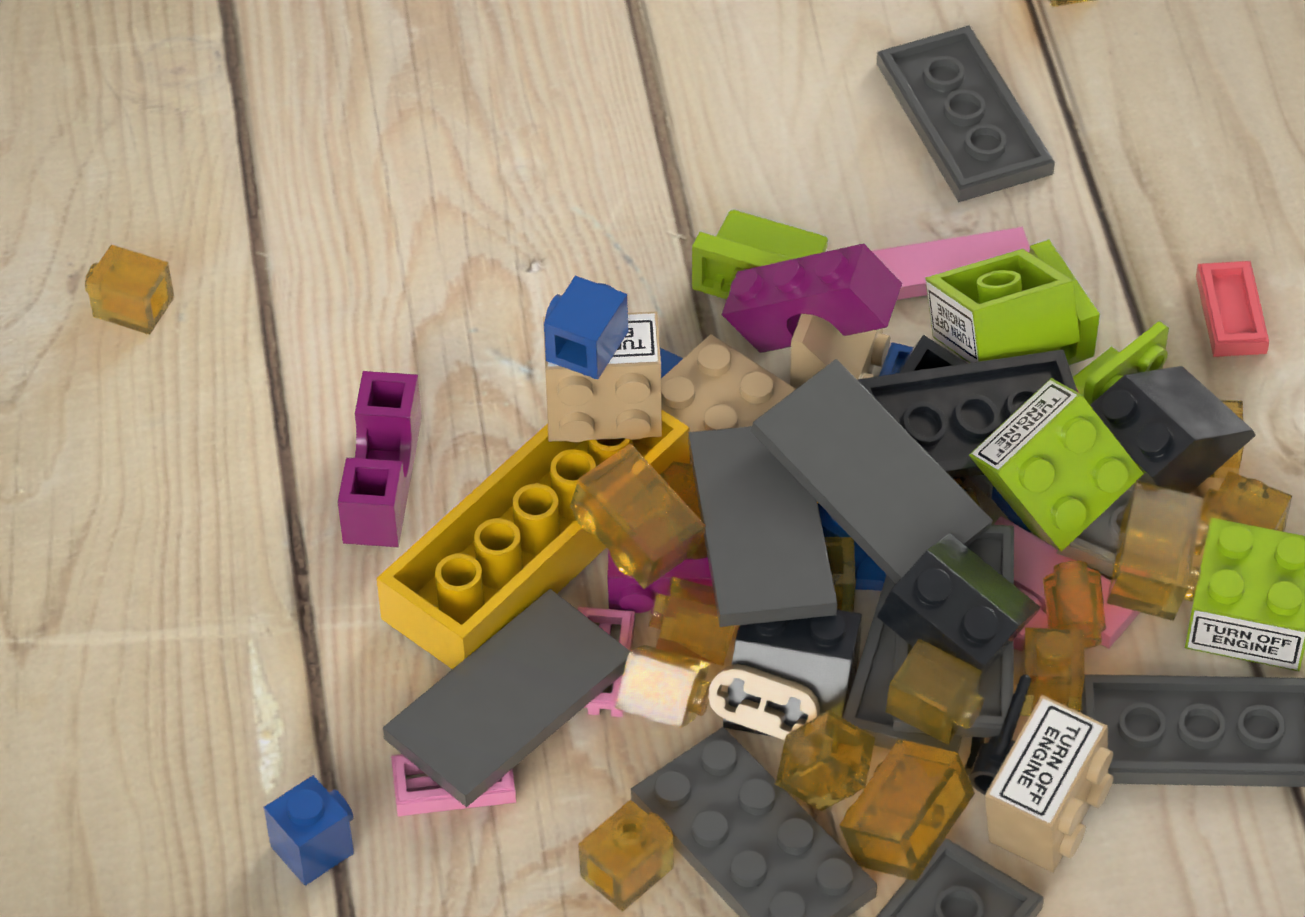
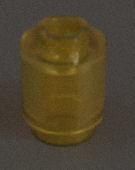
[1043,561,1106,650]

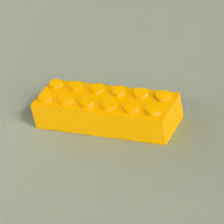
[376,409,690,670]

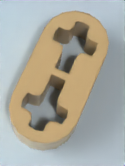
[708,664,820,741]

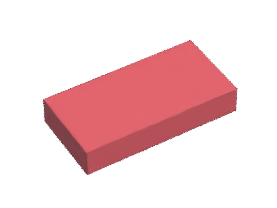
[1196,261,1269,357]

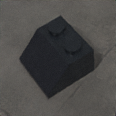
[1090,366,1256,510]
[877,533,1041,692]
[723,609,862,748]

